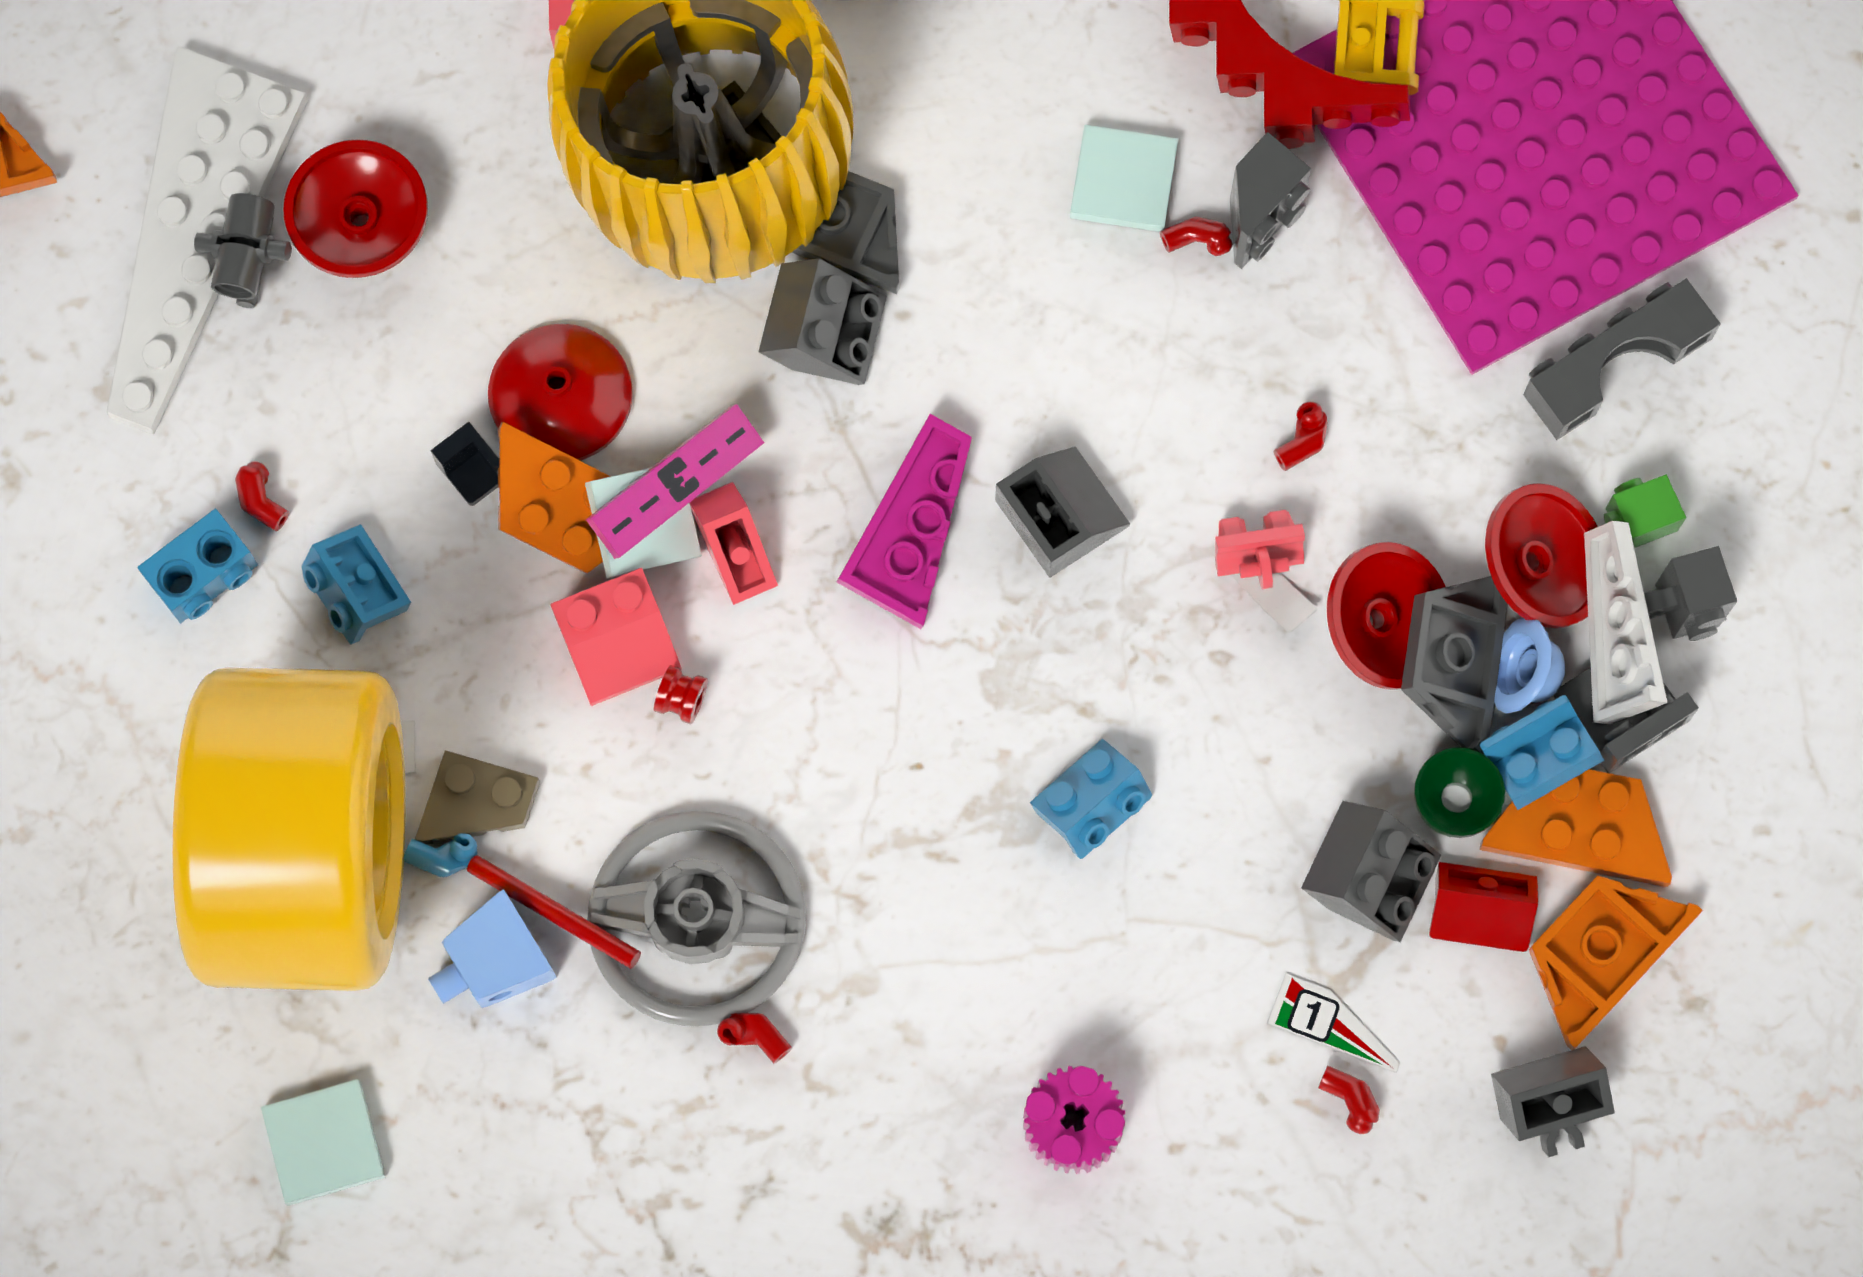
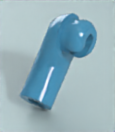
[404,833,478,878]

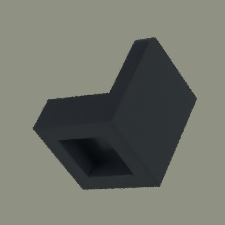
[430,422,499,506]

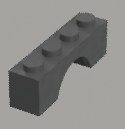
[1523,278,1721,440]

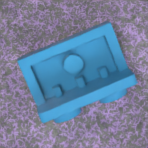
[1030,738,1152,859]

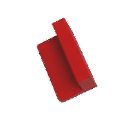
[1429,862,1538,952]

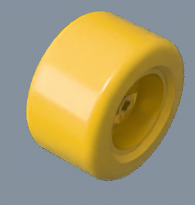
[172,667,406,991]

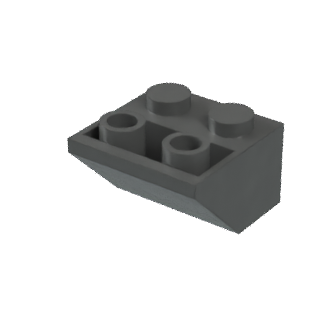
[1230,132,1312,269]
[758,258,887,385]
[995,446,1130,578]
[1301,801,1441,942]

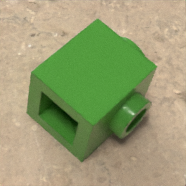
[1604,474,1687,548]

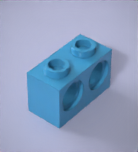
[137,508,258,624]

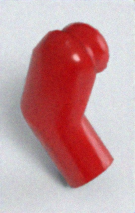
[1160,216,1233,256]
[1273,402,1328,471]
[235,461,289,531]
[717,1013,792,1064]
[1318,1065,1380,1134]

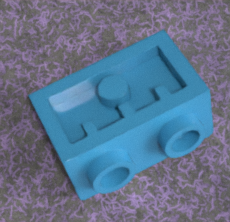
[301,524,412,645]
[1480,695,1604,810]

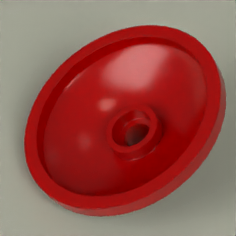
[283,140,428,278]
[488,324,632,461]
[1485,483,1598,628]
[1327,542,1446,690]

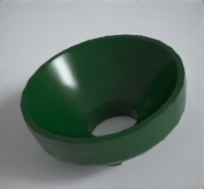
[1414,747,1505,838]

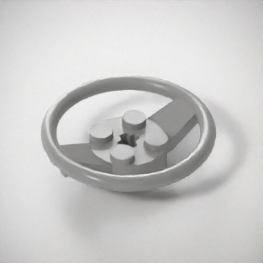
[587,811,806,1026]

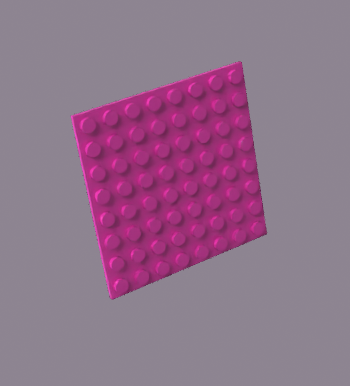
[1293,0,1799,375]

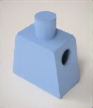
[428,889,557,1008]

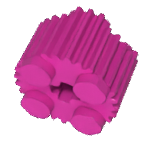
[1023,1066,1125,1174]

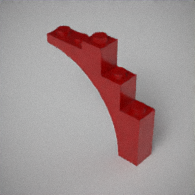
[1169,0,1410,149]

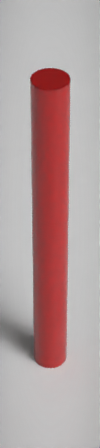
[467,855,641,969]

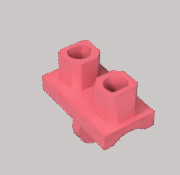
[1215,510,1305,589]

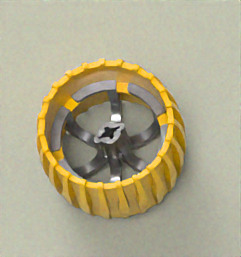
[547,0,853,283]

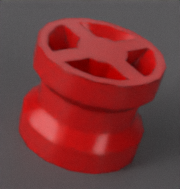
[653,665,708,724]

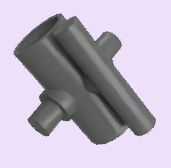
[194,193,292,308]

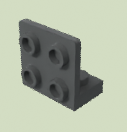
[1554,667,1699,773]

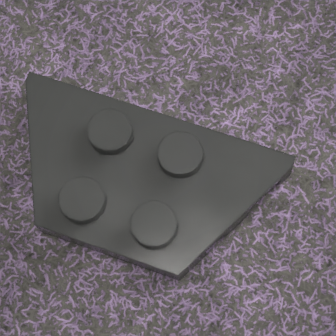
[793,171,900,295]
[1401,576,1508,756]

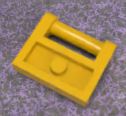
[1333,0,1424,95]

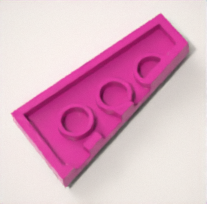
[836,414,972,629]

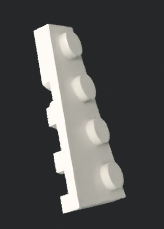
[1584,521,1667,724]

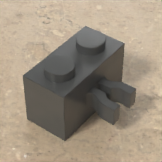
[1644,546,1737,641]
[1491,1046,1615,1157]

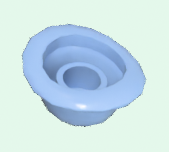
[1494,618,1565,714]

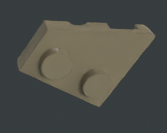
[415,750,540,845]

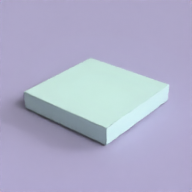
[1070,125,1178,232]
[585,468,702,578]
[261,1079,386,1206]

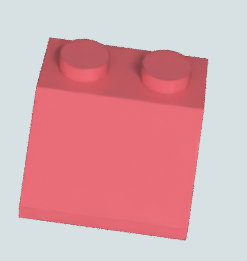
[550,568,682,706]

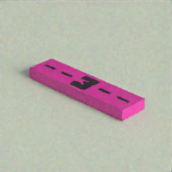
[586,404,765,559]

